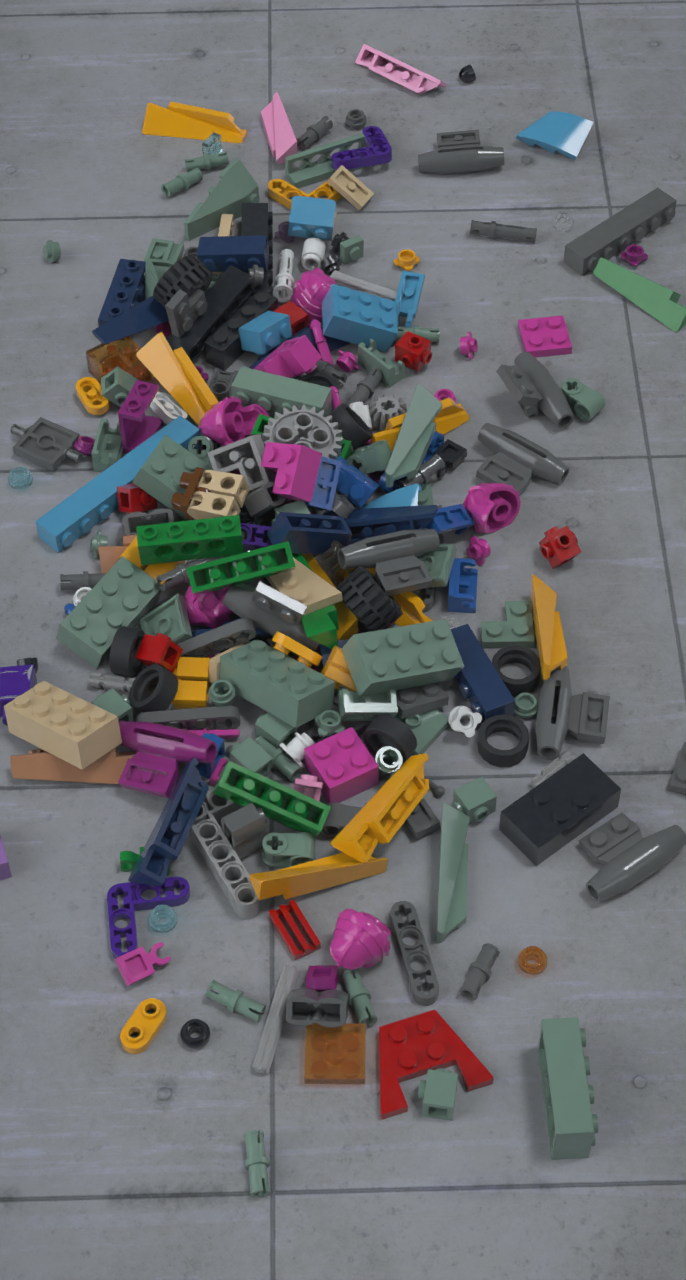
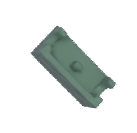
[358,339,406,388]
[91,418,123,472]
[338,689,398,721]

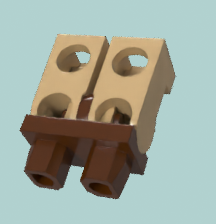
[171,467,249,520]

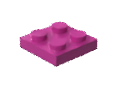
[518,315,572,357]

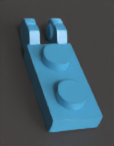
[395,271,425,328]

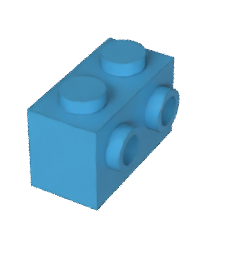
[239,311,292,355]

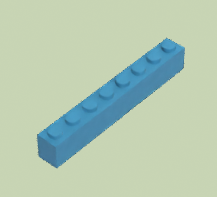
[36,416,201,553]

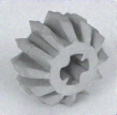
[369,394,408,431]

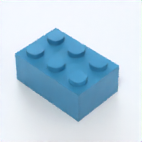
[322,284,398,352]

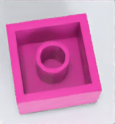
[304,727,379,804]

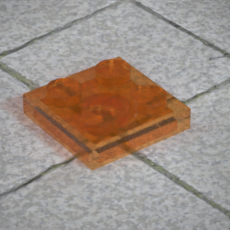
[304,1023,366,1084]

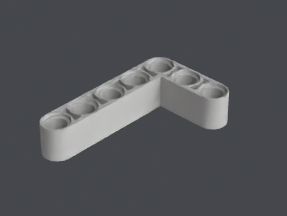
[189,789,260,920]

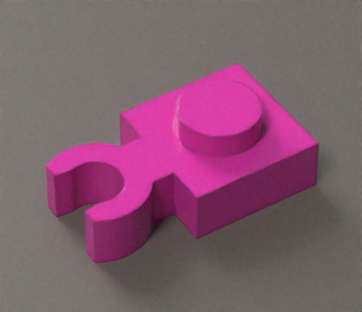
[115,942,171,986]

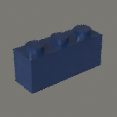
[197,235,269,272]
[267,512,352,556]

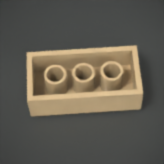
[4,681,122,770]

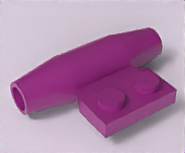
[118,721,217,798]

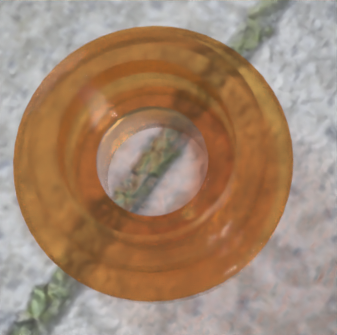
[518,946,547,975]

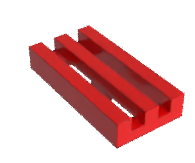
[268,899,321,960]

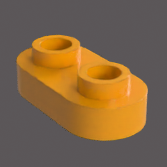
[76,377,110,415]
[272,631,323,668]
[120,998,167,1054]

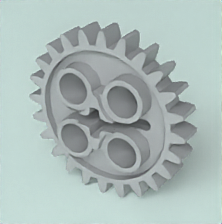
[262,405,343,459]

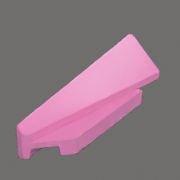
[355,44,446,95]
[261,92,297,164]

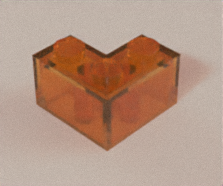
[86,336,153,384]

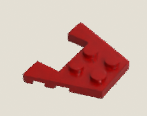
[379,1009,494,1120]

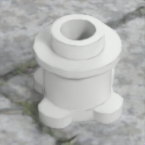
[448,706,482,737]
[279,732,315,767]

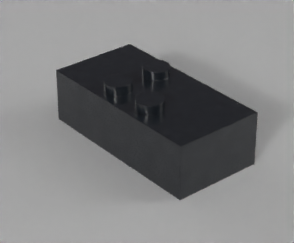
[499,753,621,866]

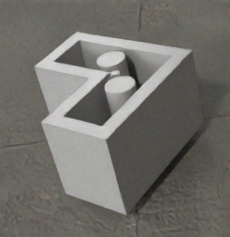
[207,434,276,491]

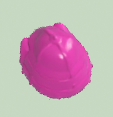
[290,268,337,322]
[199,396,269,445]
[463,483,521,533]
[184,586,234,629]
[330,909,391,970]

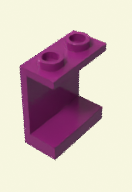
[118,380,163,454]

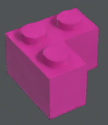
[254,335,322,378]
[261,442,322,502]

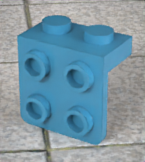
[288,196,336,241]

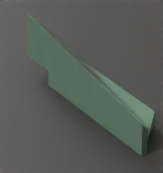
[385,383,442,487]
[436,803,469,943]

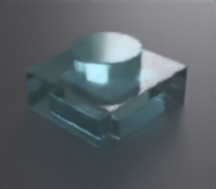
[202,132,222,155]

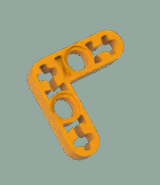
[267,179,343,210]

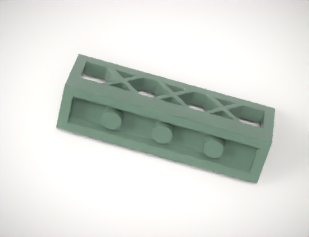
[285,133,368,189]

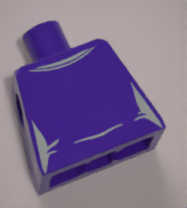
[0,664,37,726]

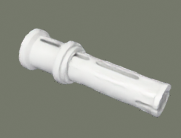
[273,249,294,302]

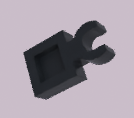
[434,439,467,478]

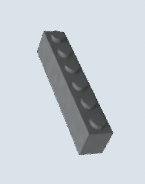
[563,188,677,276]

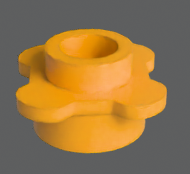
[394,249,420,271]

